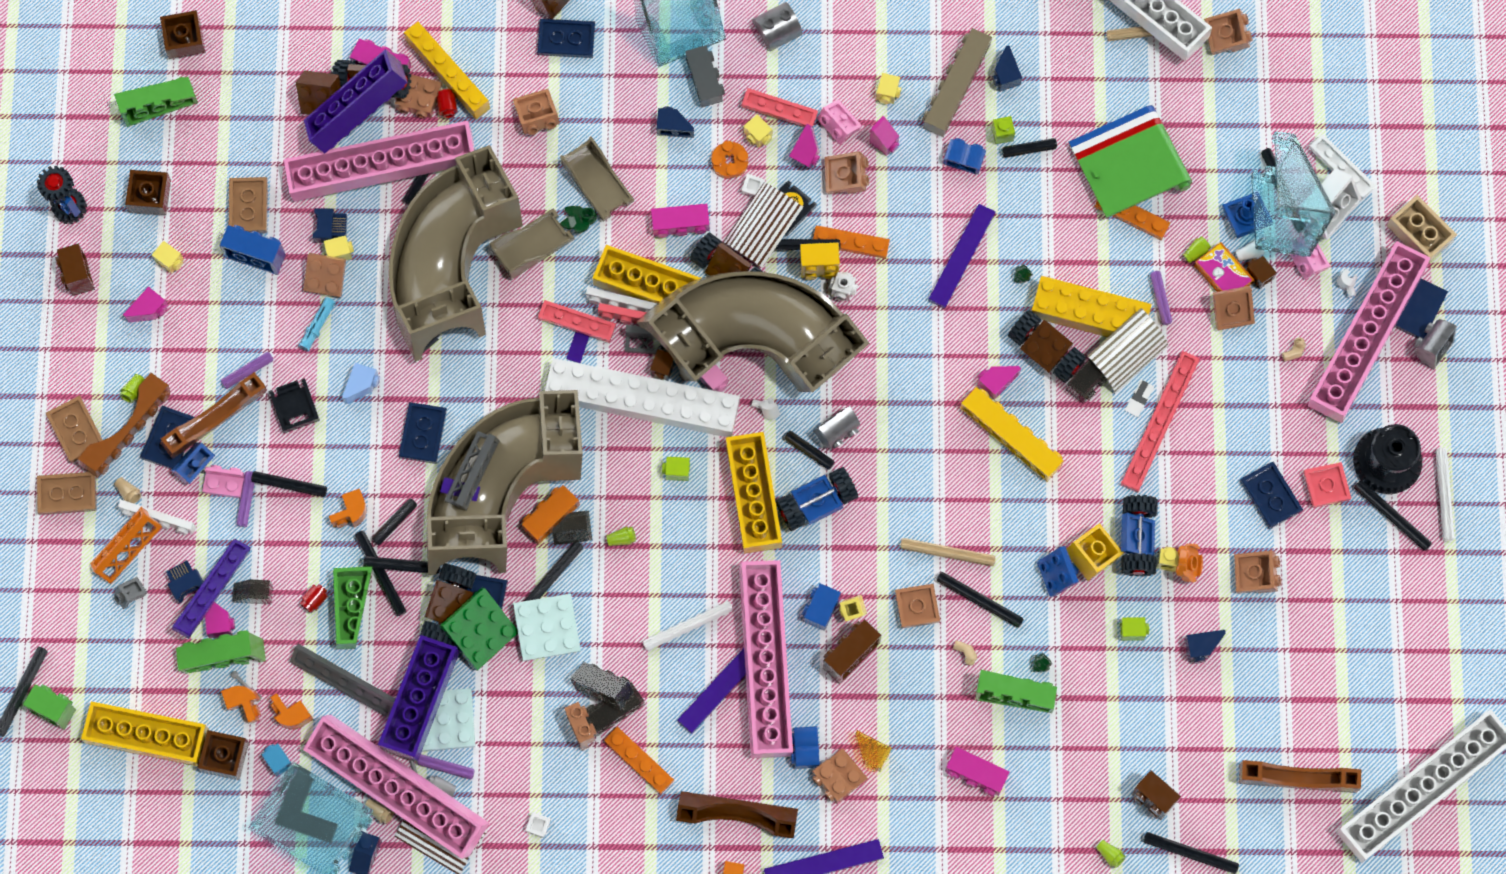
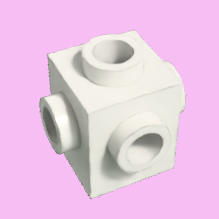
[829,272,858,302]

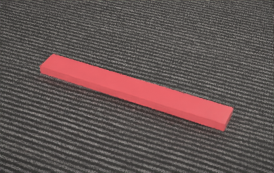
[1121,351,1200,493]

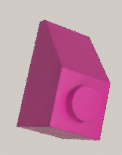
[869,116,899,156]
[789,124,820,168]
[123,286,168,322]
[978,366,1021,400]
[205,602,235,638]

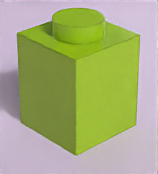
[991,116,1015,145]
[662,457,690,481]
[1120,617,1149,641]

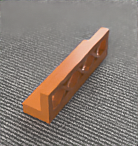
[90,507,162,584]

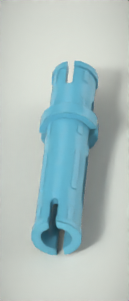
[298,297,336,352]

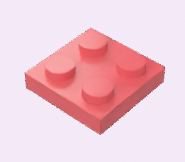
[1303,462,1351,508]

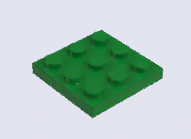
[440,588,518,671]

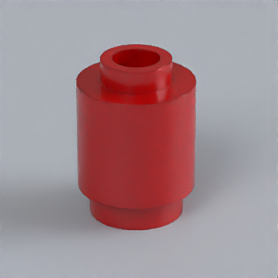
[436,89,458,118]
[300,584,328,613]

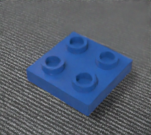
[1222,192,1273,238]
[1037,546,1079,597]

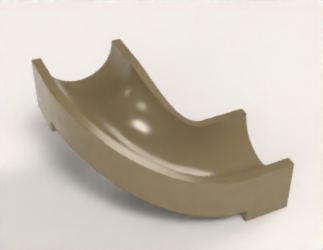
[389,145,523,362]
[637,271,870,393]
[427,390,583,575]

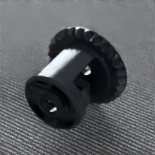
[1353,424,1423,494]

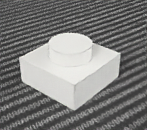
[741,174,765,197]
[525,812,551,838]

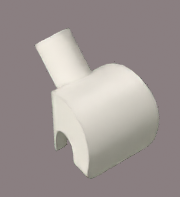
[1336,269,1357,298]
[752,397,780,419]

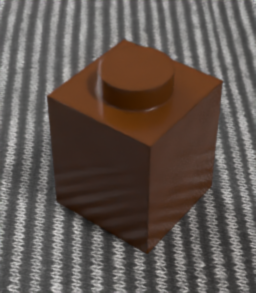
[1246,256,1277,289]
[650,349,675,381]

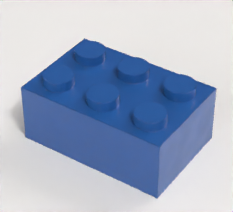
[220,225,286,275]

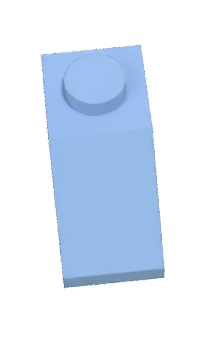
[342,363,380,404]

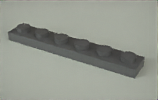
[290,644,396,717]

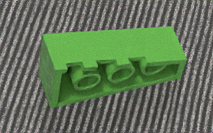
[114,77,198,127]
[333,567,372,650]
[176,630,266,674]
[975,669,1057,713]

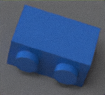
[171,442,215,484]
[802,583,841,631]

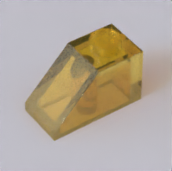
[855,730,892,772]

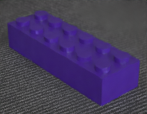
[304,49,407,153]
[378,635,460,762]

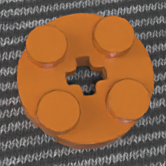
[711,140,748,179]
[1176,543,1203,583]

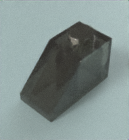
[552,510,593,545]
[232,579,273,605]

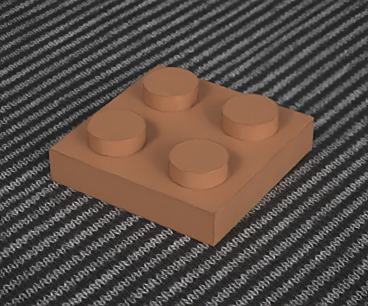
[303,253,346,297]
[1213,286,1255,330]
[895,584,940,629]

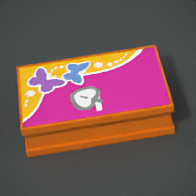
[1194,242,1255,292]

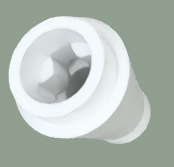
[1235,240,1265,262]

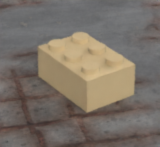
[1387,195,1457,263]

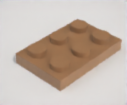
[229,177,268,233]
[46,395,103,463]
[37,472,97,515]

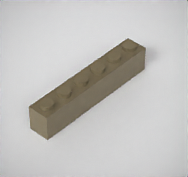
[922,28,992,138]

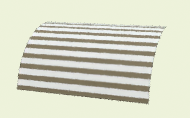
[1088,308,1169,394]

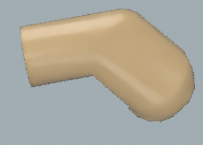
[1282,337,1306,362]
[953,640,977,666]

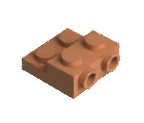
[1204,8,1253,55]
[395,74,442,119]
[513,89,560,135]
[825,151,869,194]
[1234,550,1281,594]
[564,701,597,750]
[812,748,868,804]

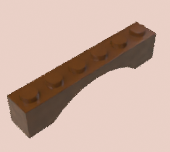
[676,791,798,839]

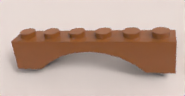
[78,372,171,478]
[161,372,266,459]
[1239,760,1362,793]

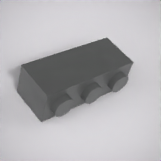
[685,45,725,108]

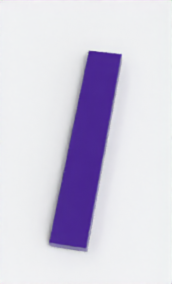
[928,204,996,309]
[172,538,251,639]
[677,648,746,734]
[764,839,884,874]

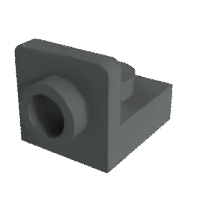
[114,577,147,609]

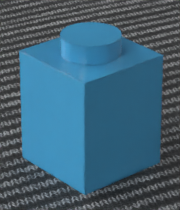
[261,744,293,777]

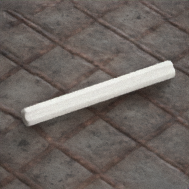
[1436,447,1454,541]
[643,601,733,651]

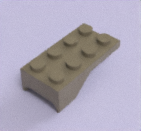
[560,136,634,222]
[489,208,575,280]

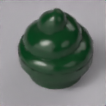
[1014,264,1033,283]
[1032,652,1053,672]

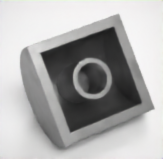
[752,2,802,51]
[1414,319,1457,370]
[813,406,860,449]

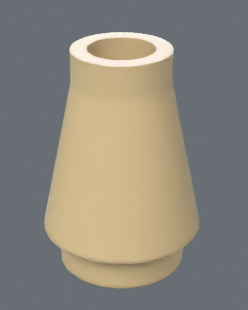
[114,477,142,504]
[364,798,395,824]

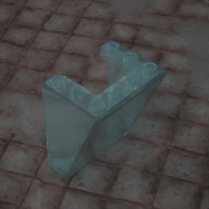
[634,0,726,68]
[1251,131,1335,257]
[248,761,374,874]

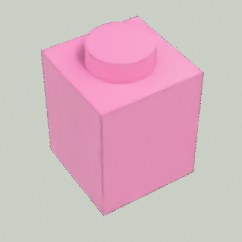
[699,364,728,392]

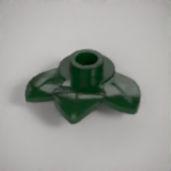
[560,206,597,233]

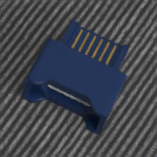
[313,208,348,243]
[166,560,204,604]

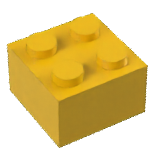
[800,243,840,280]
[1066,523,1124,581]

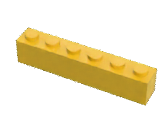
[404,21,490,120]
[960,387,1064,482]

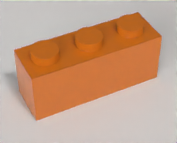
[521,485,580,545]

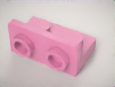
[817,99,862,145]
[1287,234,1331,280]
[202,465,245,499]

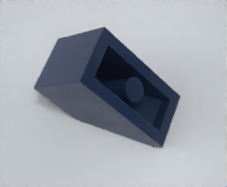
[992,45,1022,92]
[656,106,694,138]
[1184,629,1226,664]
[349,831,382,874]

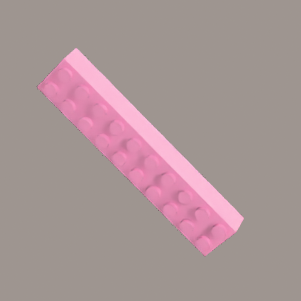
[284,121,475,202]
[1308,241,1430,423]
[739,560,793,758]
[303,714,489,859]

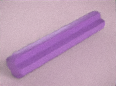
[1150,271,1172,325]
[221,352,273,389]
[236,471,255,527]
[417,754,475,780]

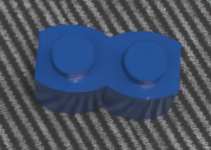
[943,138,986,175]
[791,726,820,769]

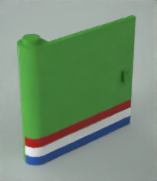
[1069,105,1192,218]

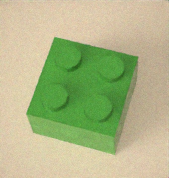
[23,684,76,730]

